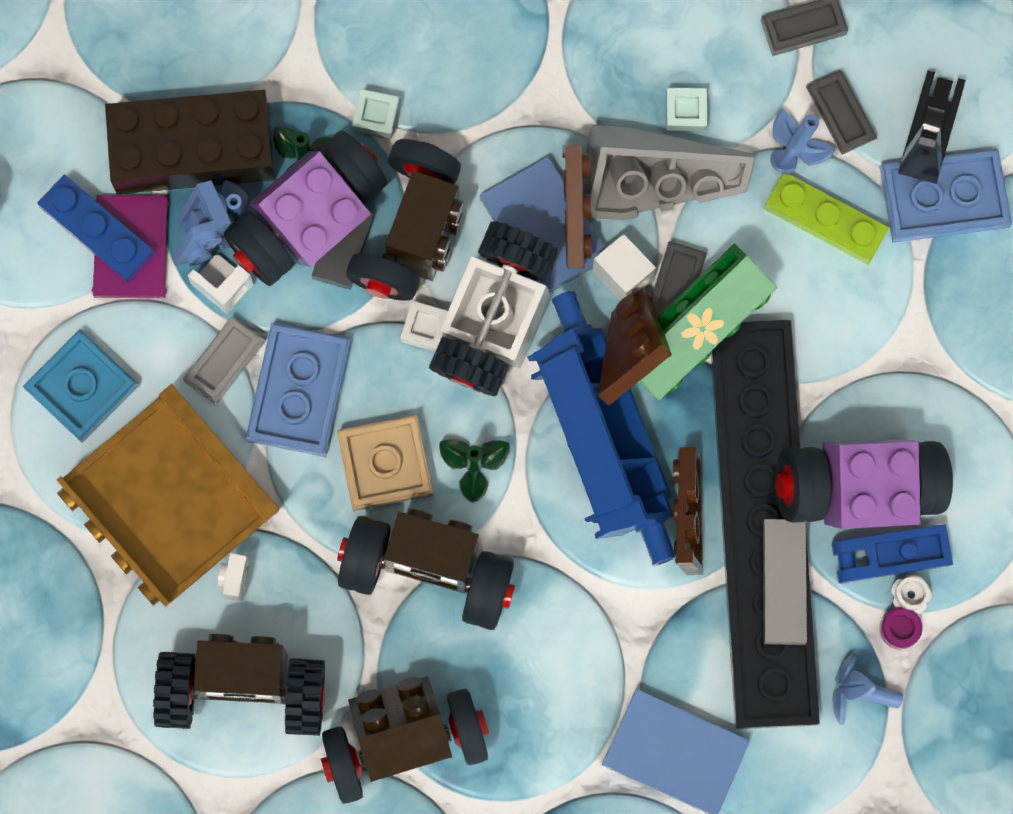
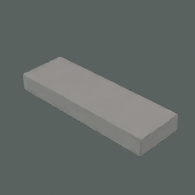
[763,519,807,645]

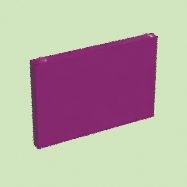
[92,195,169,298]

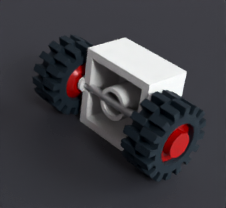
[429,221,558,397]

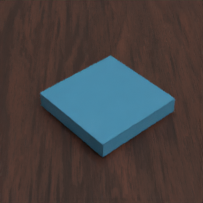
[23,329,139,443]

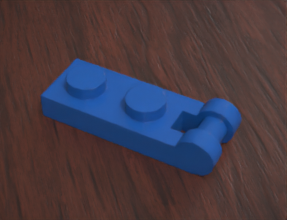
[831,524,953,584]

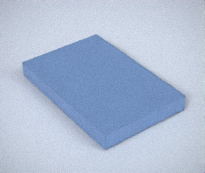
[879,149,1012,243]
[480,156,606,293]
[245,323,351,457]
[602,689,750,814]

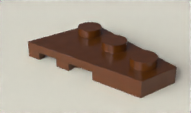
[673,447,703,575]

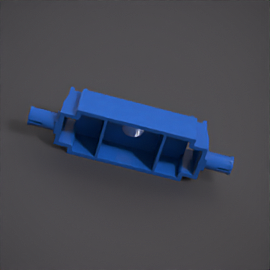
[527,291,676,566]

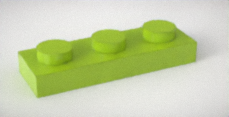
[763,173,889,265]

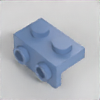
[172,180,231,266]

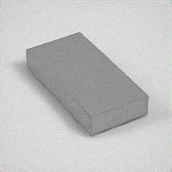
[183,316,265,405]

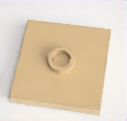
[337,415,433,512]

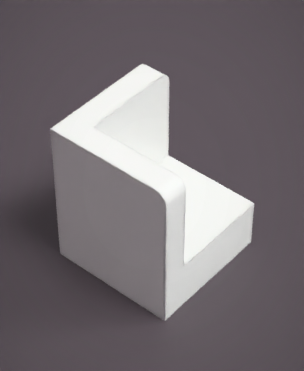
[592,235,656,301]
[188,255,254,315]

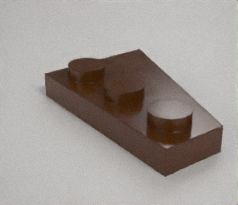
[562,144,592,268]
[598,288,672,406]

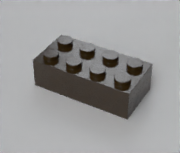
[105,90,275,195]

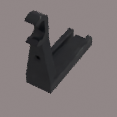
[898,70,966,184]

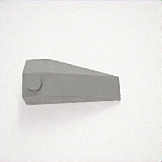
[584,125,755,220]

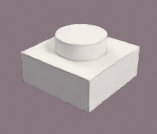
[400,301,448,352]
[217,553,250,602]

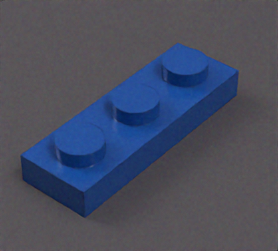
[37,174,155,283]

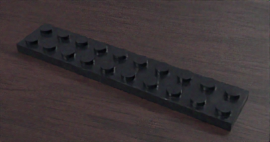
[711,320,820,729]

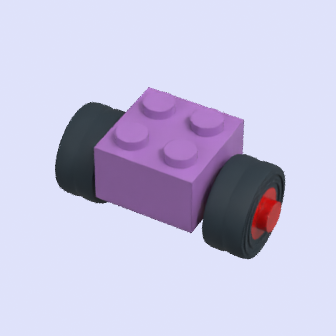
[224,130,387,286]
[775,438,953,529]

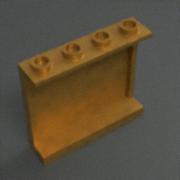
[57,384,279,608]

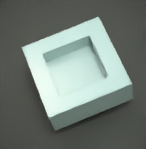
[666,88,707,131]
[352,89,400,139]

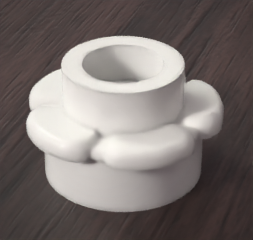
[891,574,932,614]

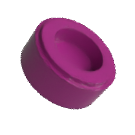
[879,607,923,650]

